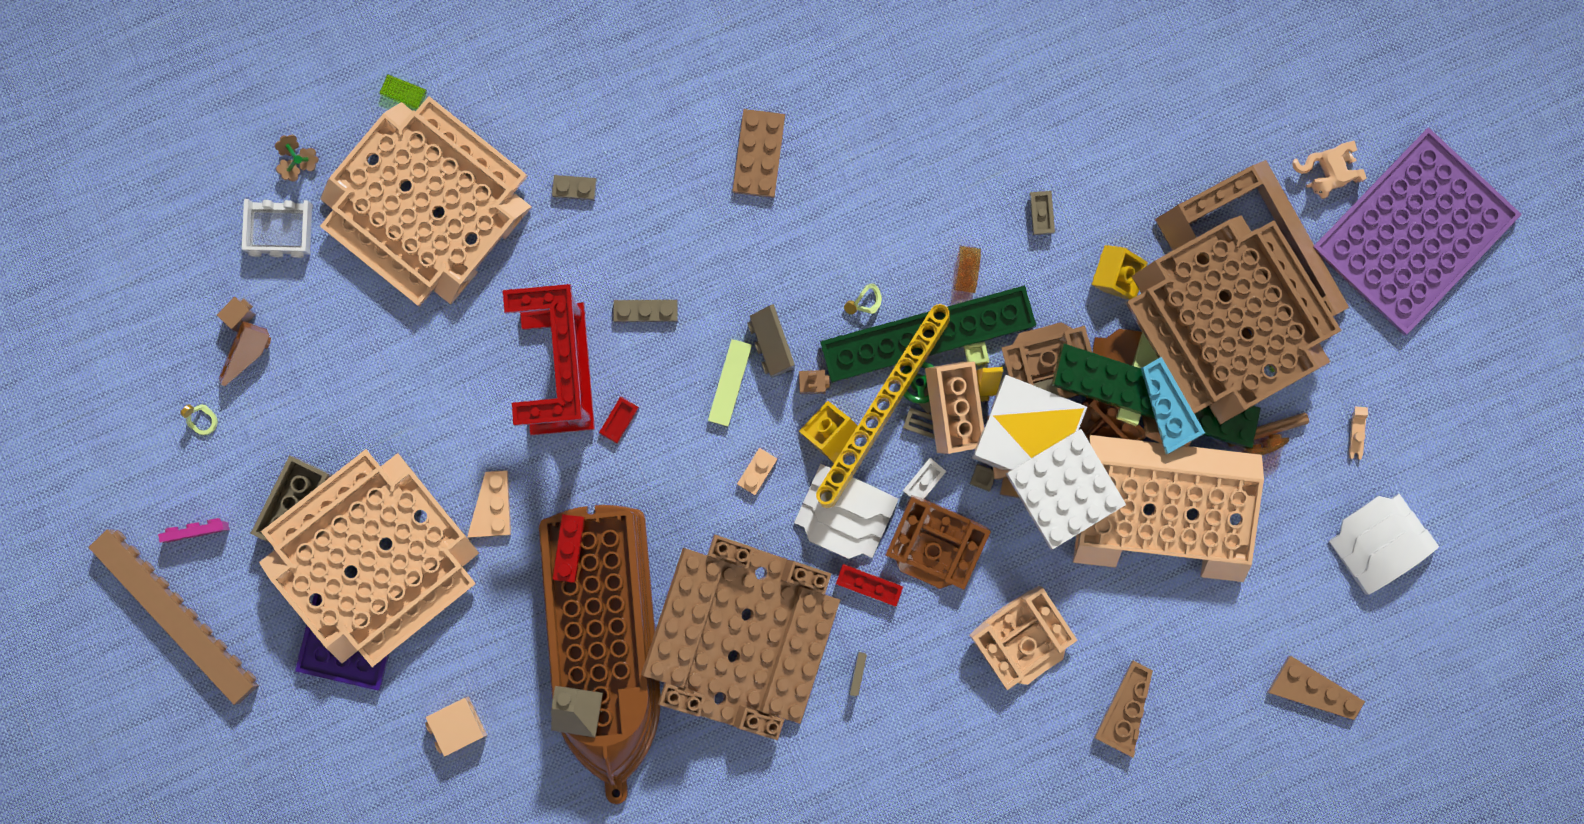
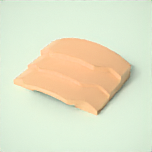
[969,586,1078,690]

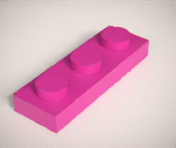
[158,518,230,543]

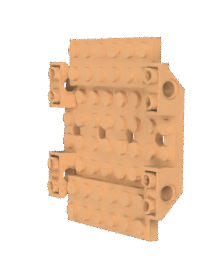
[320,96,532,307]
[259,449,479,667]

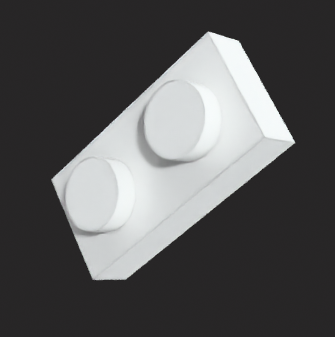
[903,458,946,499]

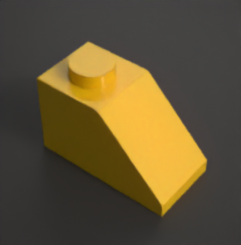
[976,367,1003,402]

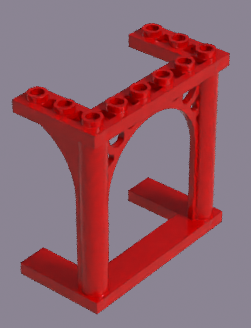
[503,284,595,436]

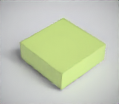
[964,341,989,366]

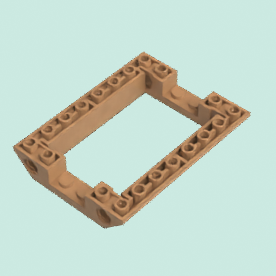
[1155,160,1349,339]

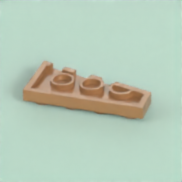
[1267,656,1365,720]

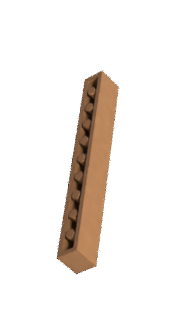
[88,529,259,705]

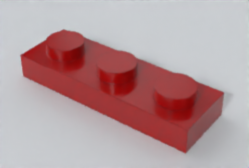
[553,514,585,583]
[836,564,904,607]

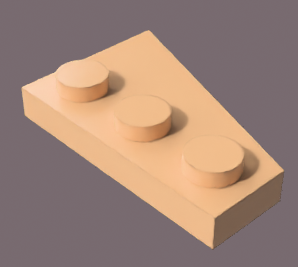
[467,471,511,538]

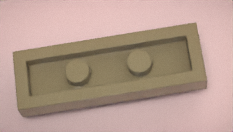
[614,300,678,322]

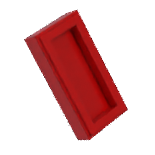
[599,396,639,444]

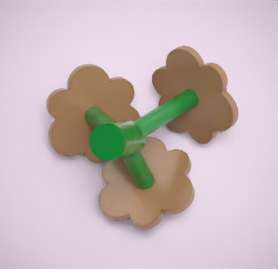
[275,134,319,182]

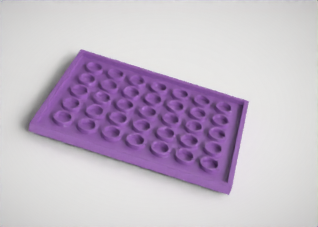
[1313,127,1522,336]

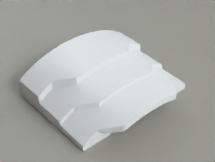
[794,464,899,559]
[1329,494,1439,595]

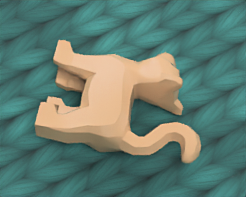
[1292,141,1367,199]

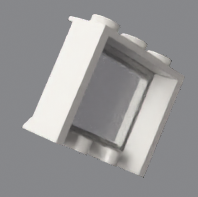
[242,199,313,258]

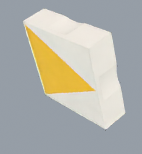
[972,375,1087,471]

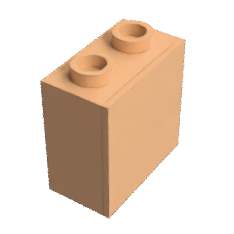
[425,696,487,757]

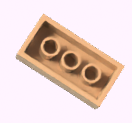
[925,361,984,454]

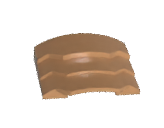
[1001,322,1092,399]

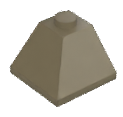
[551,686,603,737]

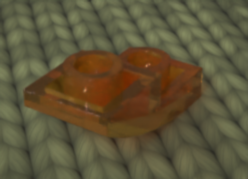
[953,245,981,293]
[1242,434,1289,455]

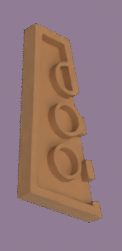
[1094,660,1153,758]

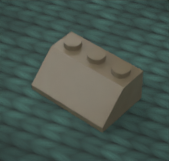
[747,304,795,378]

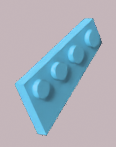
[1141,357,1205,454]

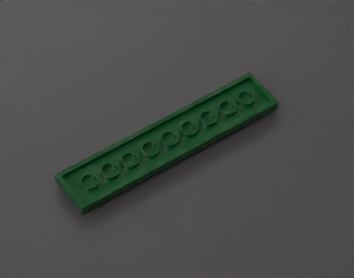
[820,285,1037,383]
[1051,344,1261,449]

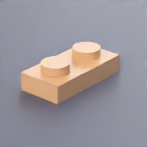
[737,448,778,495]

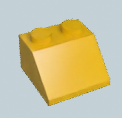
[1092,245,1148,300]
[799,401,857,463]

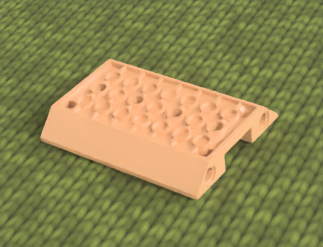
[1073,435,1264,582]

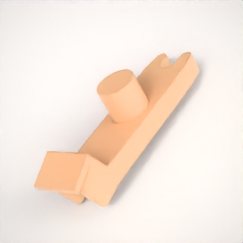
[1349,406,1368,460]

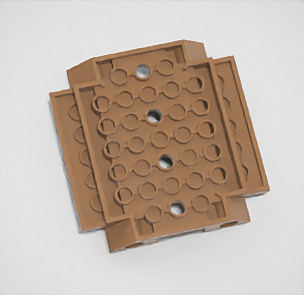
[1126,215,1342,424]
[641,534,840,740]

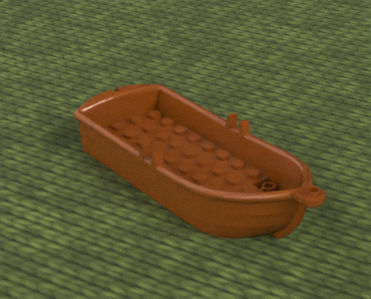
[539,505,661,804]

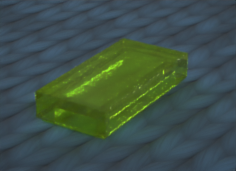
[379,74,427,109]

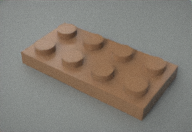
[733,109,785,198]

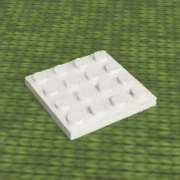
[1006,429,1126,550]

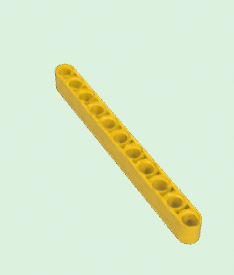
[816,304,950,508]

